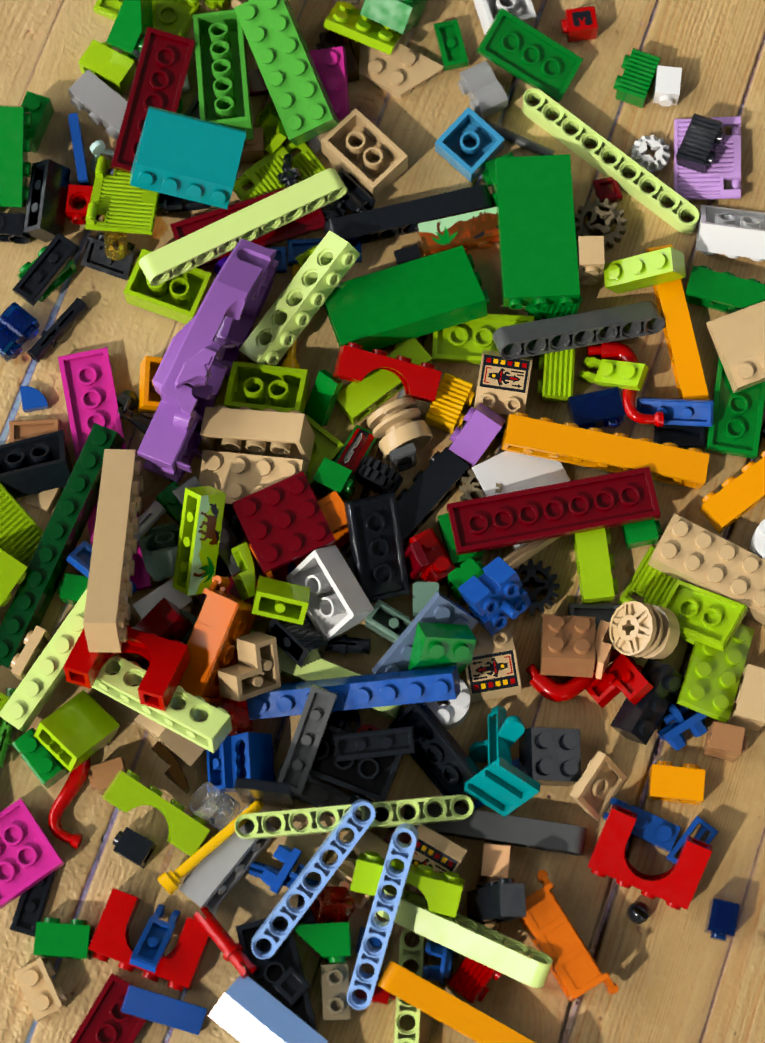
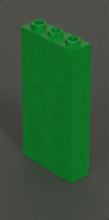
[494,154,580,309]
[324,245,490,352]

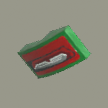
[335,425,378,480]

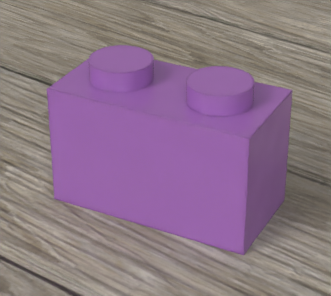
[449,403,505,466]

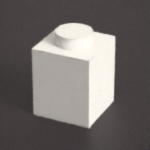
[653,65,682,106]

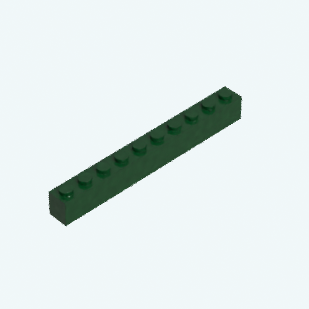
[0,423,125,670]

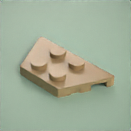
[359,43,444,99]

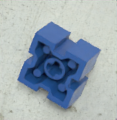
[458,556,532,636]

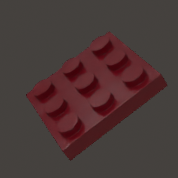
[232,471,336,574]

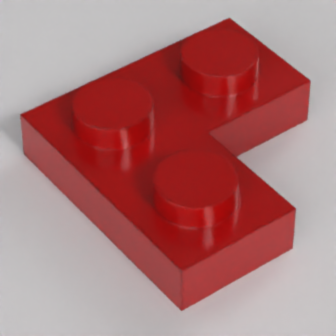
[586,654,654,708]

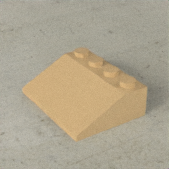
[706,301,765,393]

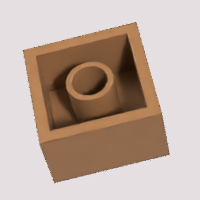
[540,614,595,678]

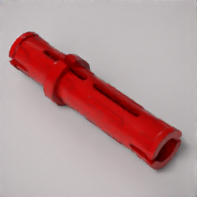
[193,906,256,979]

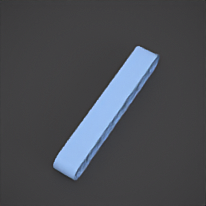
[251,799,375,959]
[347,823,418,1010]

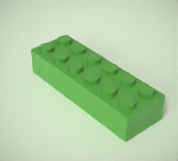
[234,0,339,146]
[193,9,254,140]

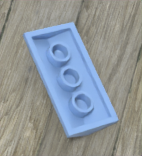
[208,975,328,1043]

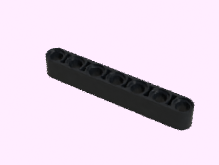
[323,185,493,246]

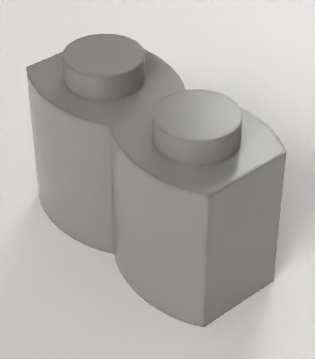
[458,61,508,119]

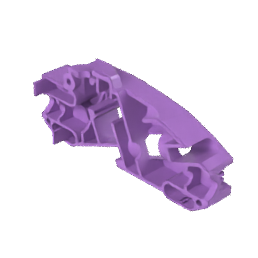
[137,238,279,484]

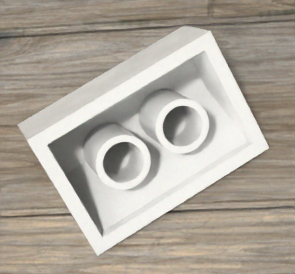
[696,205,765,262]
[285,545,374,641]

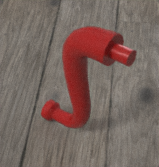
[587,341,664,427]
[526,649,643,702]
[48,758,91,850]

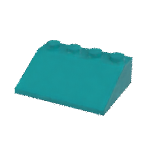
[130,106,246,209]

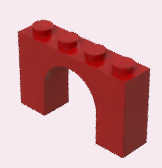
[63,625,190,711]
[587,804,712,910]
[88,888,211,992]

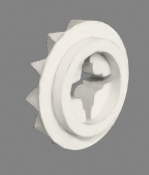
[631,134,670,172]

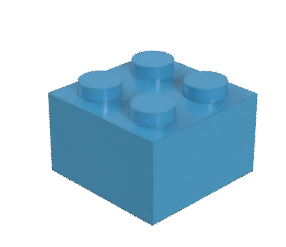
[435,107,505,182]

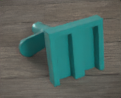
[464,706,540,817]

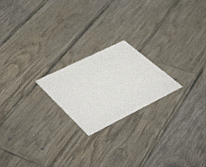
[472,451,571,550]

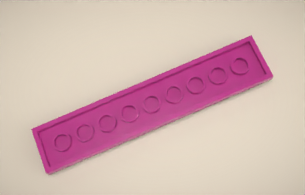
[58,347,152,591]

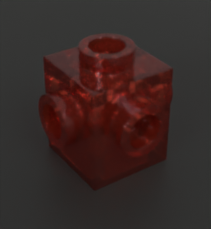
[216,699,253,736]
[311,886,355,924]

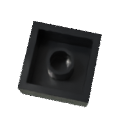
[519,727,582,786]

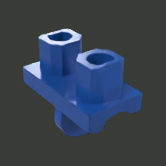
[657,703,708,751]
[260,844,308,894]

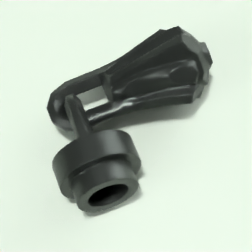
[117,390,153,434]

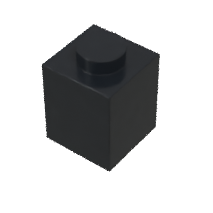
[113,827,157,869]

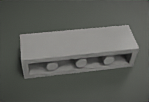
[68,70,128,140]
[179,806,277,913]

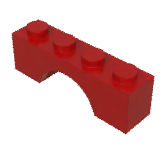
[333,342,442,403]

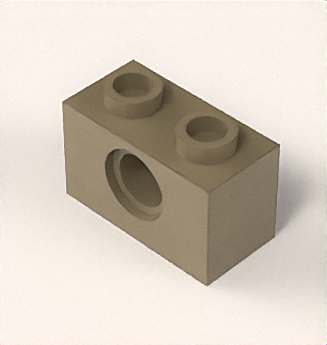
[321,964,351,1022]

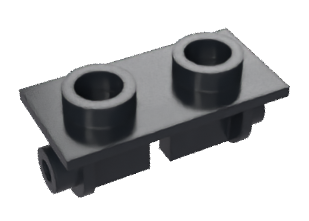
[338,168,376,213]
[159,193,210,214]

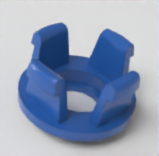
[422,940,454,985]

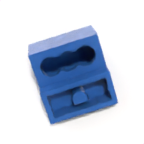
[206,732,274,793]

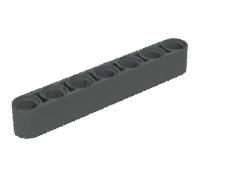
[493,301,665,360]
[403,803,587,856]

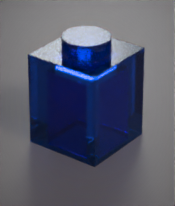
[704,898,740,942]

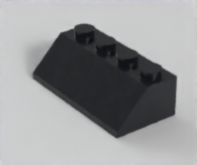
[0,430,73,499]

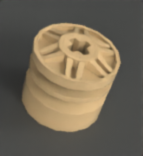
[366,397,433,461]
[609,601,680,660]

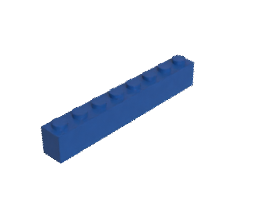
[246,665,461,720]

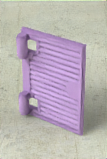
[674,116,741,200]

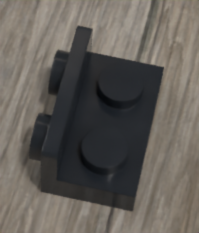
[80,233,141,280]

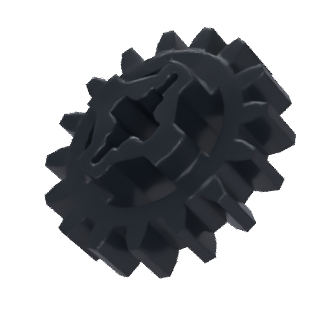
[514,559,560,616]

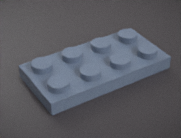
[372,591,479,674]

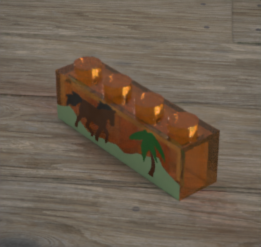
[417,207,499,257]

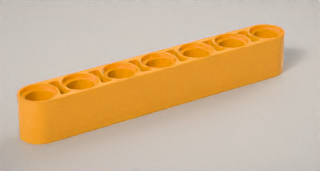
[646,244,709,400]
[376,960,535,1043]

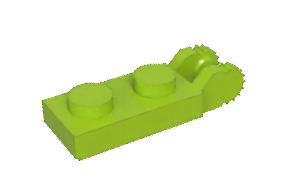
[578,357,649,391]

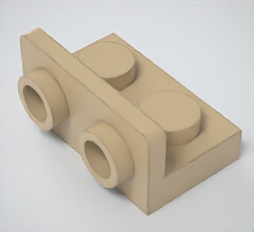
[14,956,67,1022]

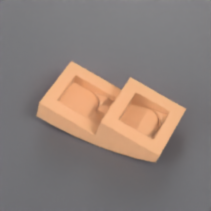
[594,620,612,680]

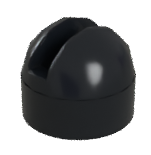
[627,902,650,924]

